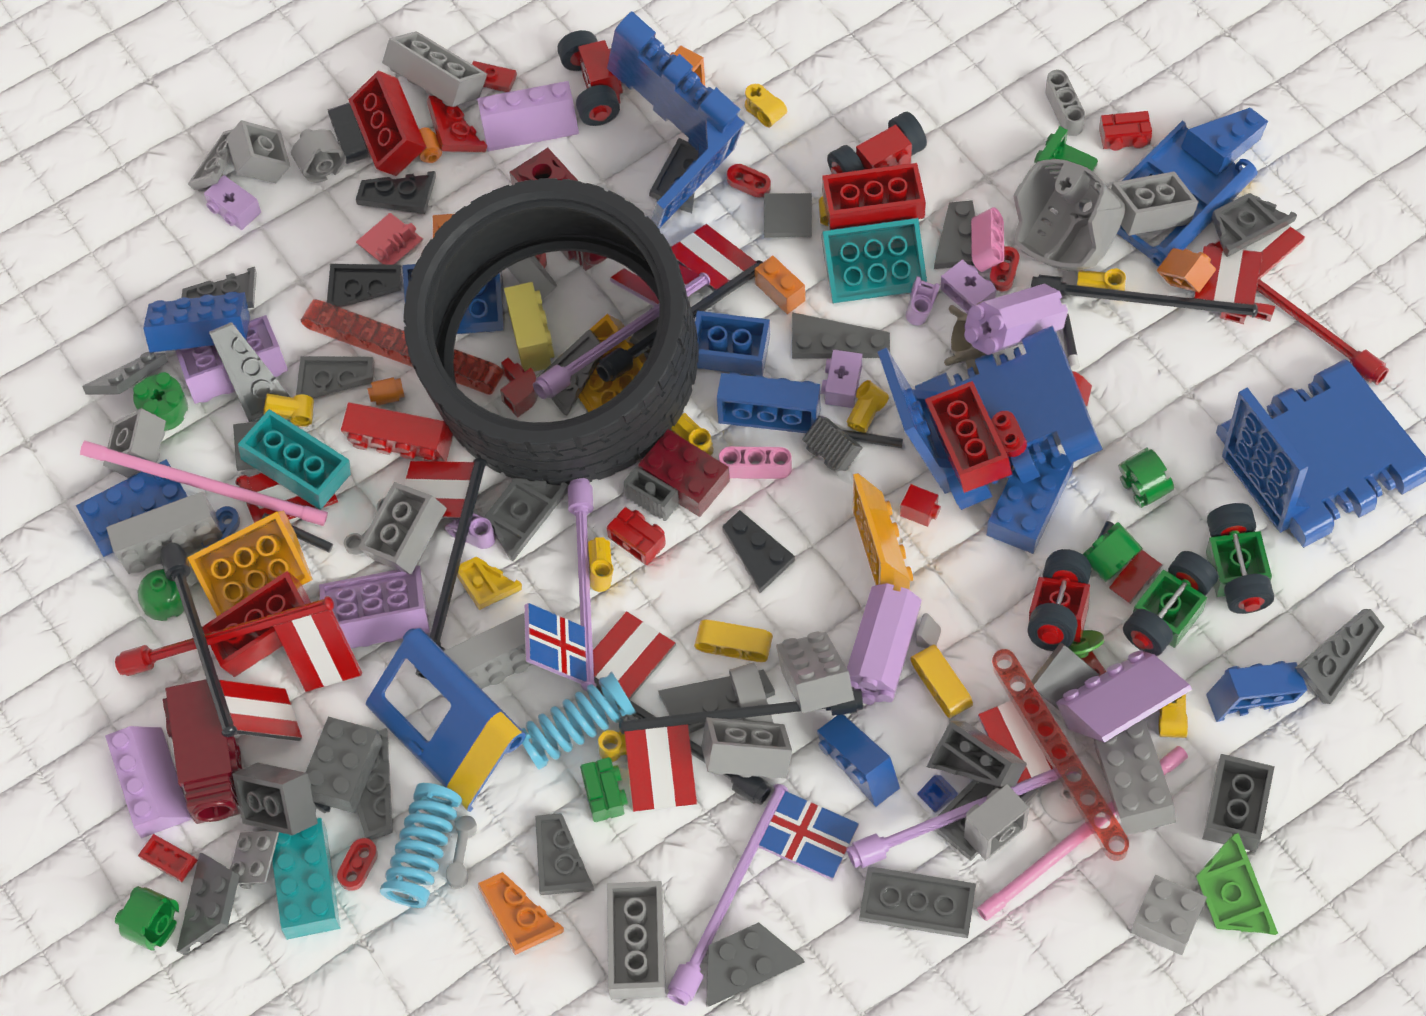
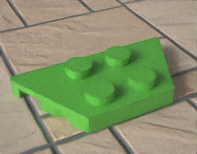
[1195,833,1279,935]

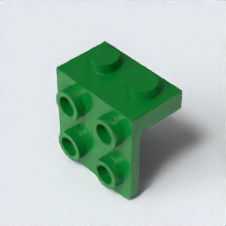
[1034,126,1098,177]

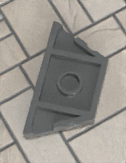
[1212,193,1297,257]
[485,478,569,561]
[176,853,240,955]
[706,922,805,1007]

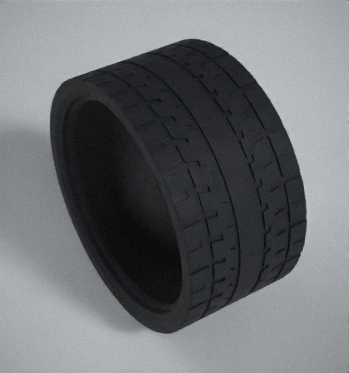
[403,178,699,485]

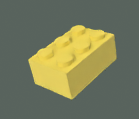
[504,282,555,372]

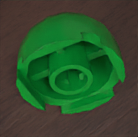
[137,569,184,621]

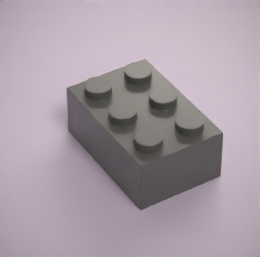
[306,716,383,814]
[1202,754,1275,852]
[232,762,318,835]

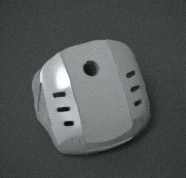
[1013,159,1125,271]

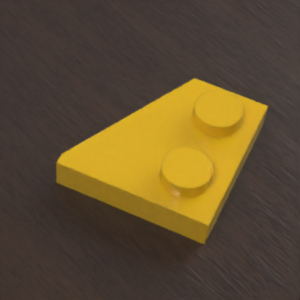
[457,556,522,610]

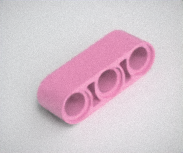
[971,207,1004,272]
[719,446,792,479]

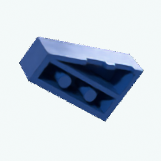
[1181,107,1269,175]
[1206,661,1308,722]
[817,715,900,807]

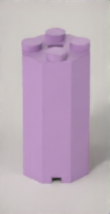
[964,284,1068,355]
[847,583,922,705]

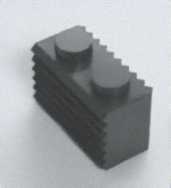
[802,416,863,472]
[623,467,679,521]

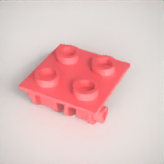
[356,213,423,265]

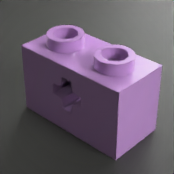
[204,175,261,230]
[940,260,996,314]
[821,350,862,408]

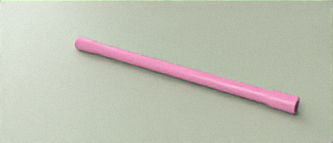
[80,440,328,526]
[977,746,1188,921]

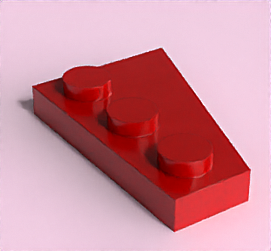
[427,95,487,152]

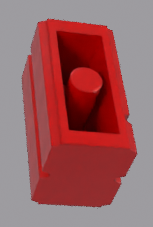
[1099,111,1152,151]
[606,507,666,565]

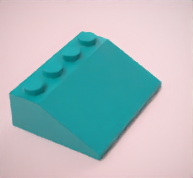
[821,218,927,304]

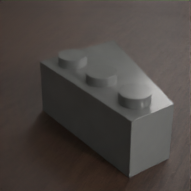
[926,721,1027,787]

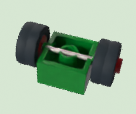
[1206,503,1274,614]
[1123,551,1218,656]

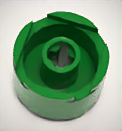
[133,372,189,431]
[1118,447,1174,508]
[1083,522,1143,583]
[115,886,179,951]

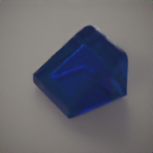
[917,775,958,813]

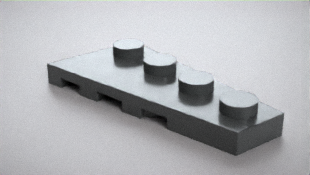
[1295,609,1385,704]
[357,728,393,840]

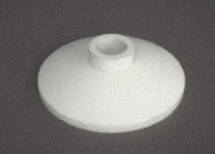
[1041,774,1095,824]

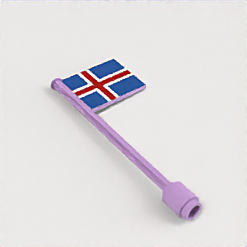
[524,478,597,691]
[667,784,859,1006]

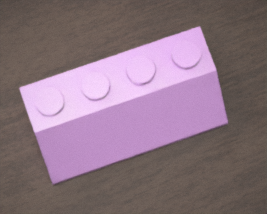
[477,81,579,152]
[105,726,192,839]

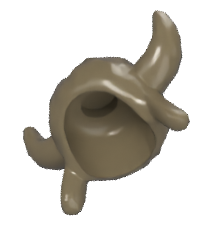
[944,300,987,375]

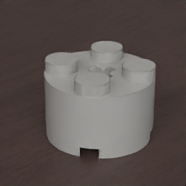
[290,129,346,183]

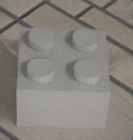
[226,120,291,184]
[103,408,166,478]
[964,784,1029,861]
[1131,874,1207,956]

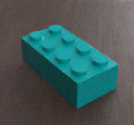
[238,409,351,510]
[268,818,341,940]

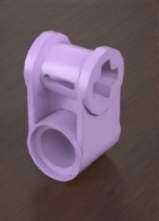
[906,276,940,326]
[445,513,496,549]

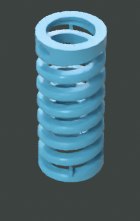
[522,672,636,770]
[380,783,462,908]

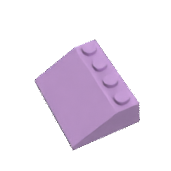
[175,315,288,404]
[319,565,430,648]
[1056,650,1192,742]

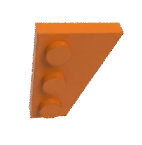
[478,872,564,955]

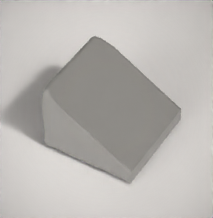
[916,613,941,648]

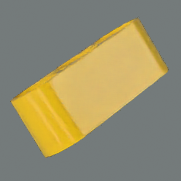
[694,619,773,662]
[910,644,973,719]

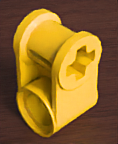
[744,83,788,128]
[1158,694,1188,738]

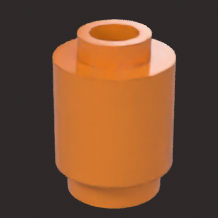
[419,127,442,163]
[367,377,405,406]

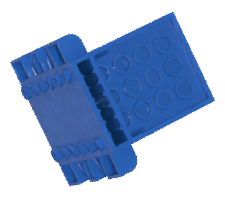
[607,10,745,229]
[878,325,1103,510]
[1216,359,1426,548]

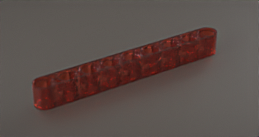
[300,299,504,395]
[992,649,1129,861]

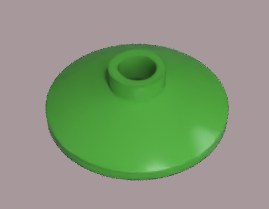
[1068,630,1104,658]

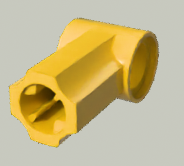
[1077,268,1126,291]
[846,380,889,433]
[263,394,314,427]
[671,413,714,455]
[588,537,614,592]
[598,730,627,762]

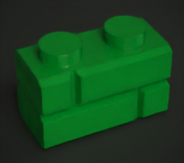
[580,757,628,822]

